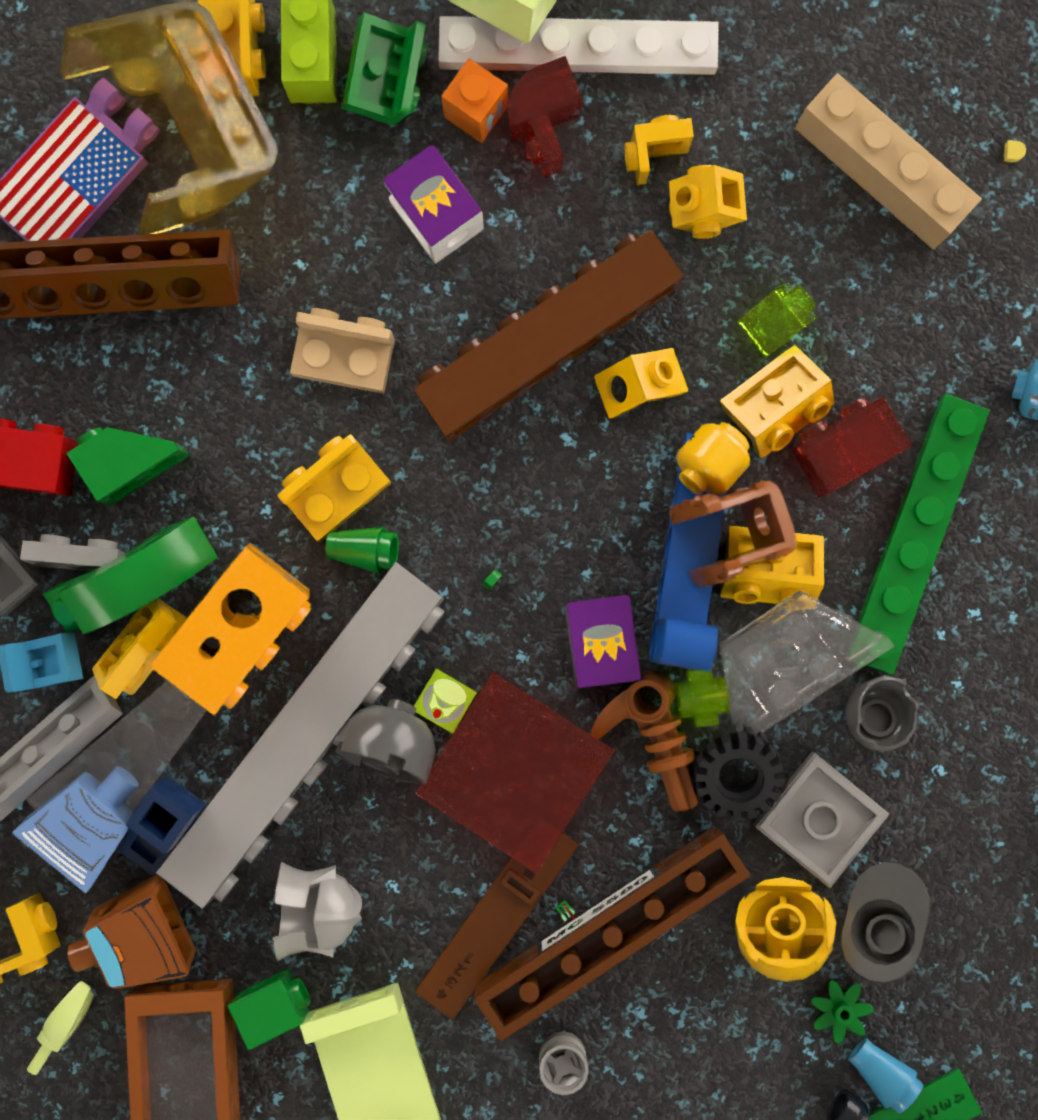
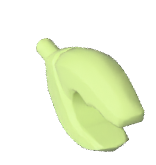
[27,981,94,1075]

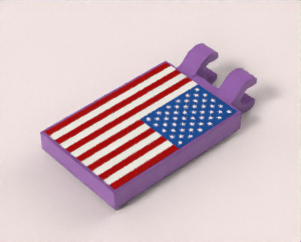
[0,78,160,241]

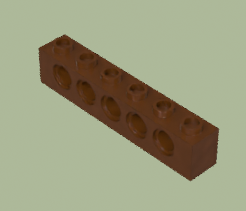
[0,229,241,319]

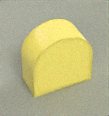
[1004,140,1026,162]

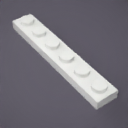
[439,16,718,75]

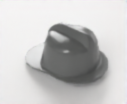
[841,862,930,983]

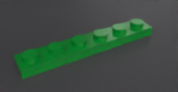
[844,393,990,675]

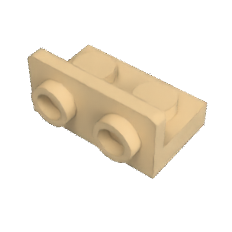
[290,308,395,394]

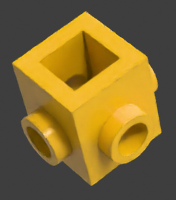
[669,165,747,239]

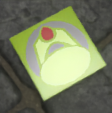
[414,668,477,734]

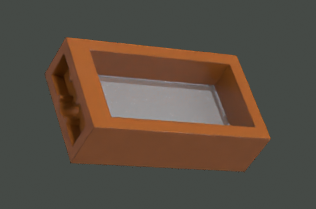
[124,979,240,1120]

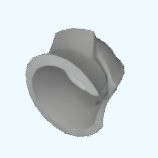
[273,862,362,961]

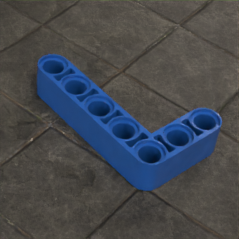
[649,433,727,672]

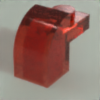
[508,56,582,178]

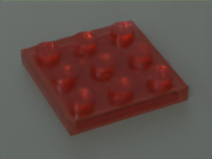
[415,672,615,874]

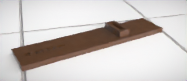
[415,816,579,1020]

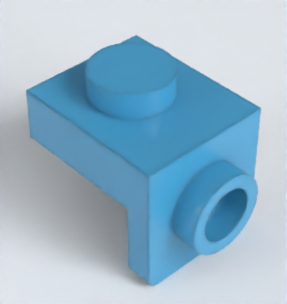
[0,632,83,693]

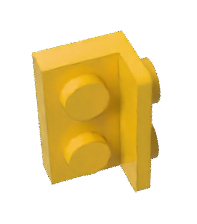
[198,0,266,98]
[720,344,834,458]
[277,434,392,543]
[720,525,824,610]
[92,598,187,699]

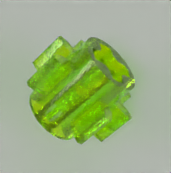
[675,669,730,728]

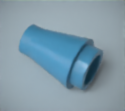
[848,1038,923,1114]

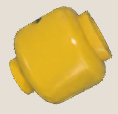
[677,422,750,496]

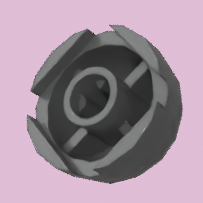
[334,699,435,784]

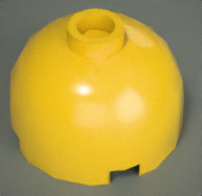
[735,877,836,982]

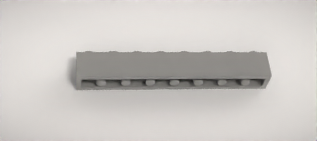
[156,562,445,909]

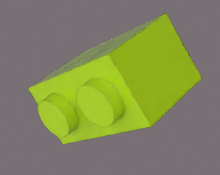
[281,0,337,103]

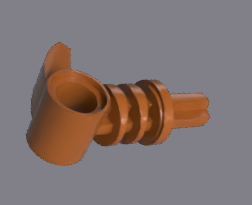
[590,670,699,812]

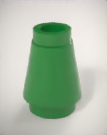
[325,527,399,574]

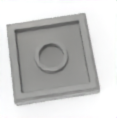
[753,752,889,888]

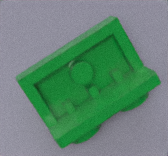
[341,12,428,126]

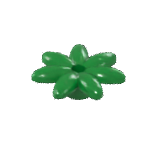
[811,980,874,1044]

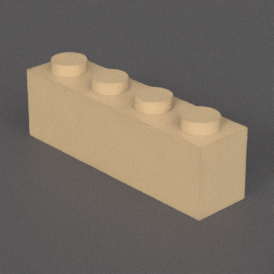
[795,73,982,250]

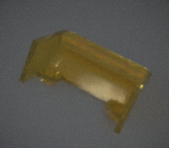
[60,0,278,235]

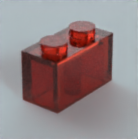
[791,396,912,498]

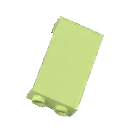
[300,982,441,1120]

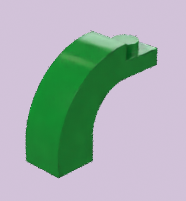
[43,516,218,634]

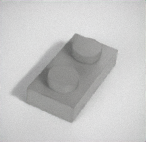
[20,534,125,572]

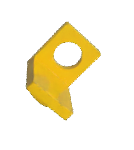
[594,348,688,419]

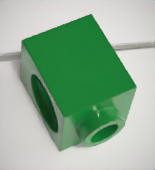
[227,968,310,1050]

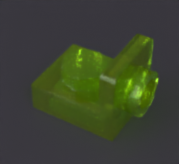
[737,282,817,358]

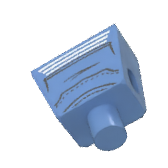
[13,766,139,894]

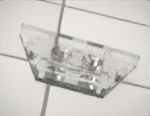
[719,590,894,735]

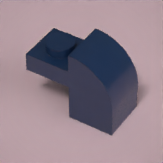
[117,776,208,876]

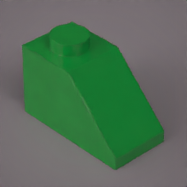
[66,427,190,506]

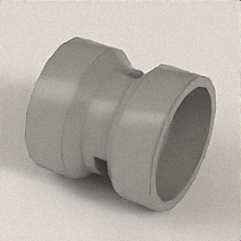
[539,1031,589,1095]

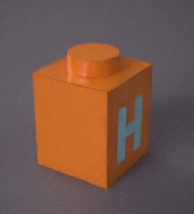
[441,58,508,143]

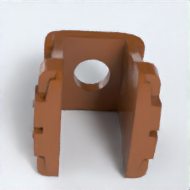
[669,481,796,587]

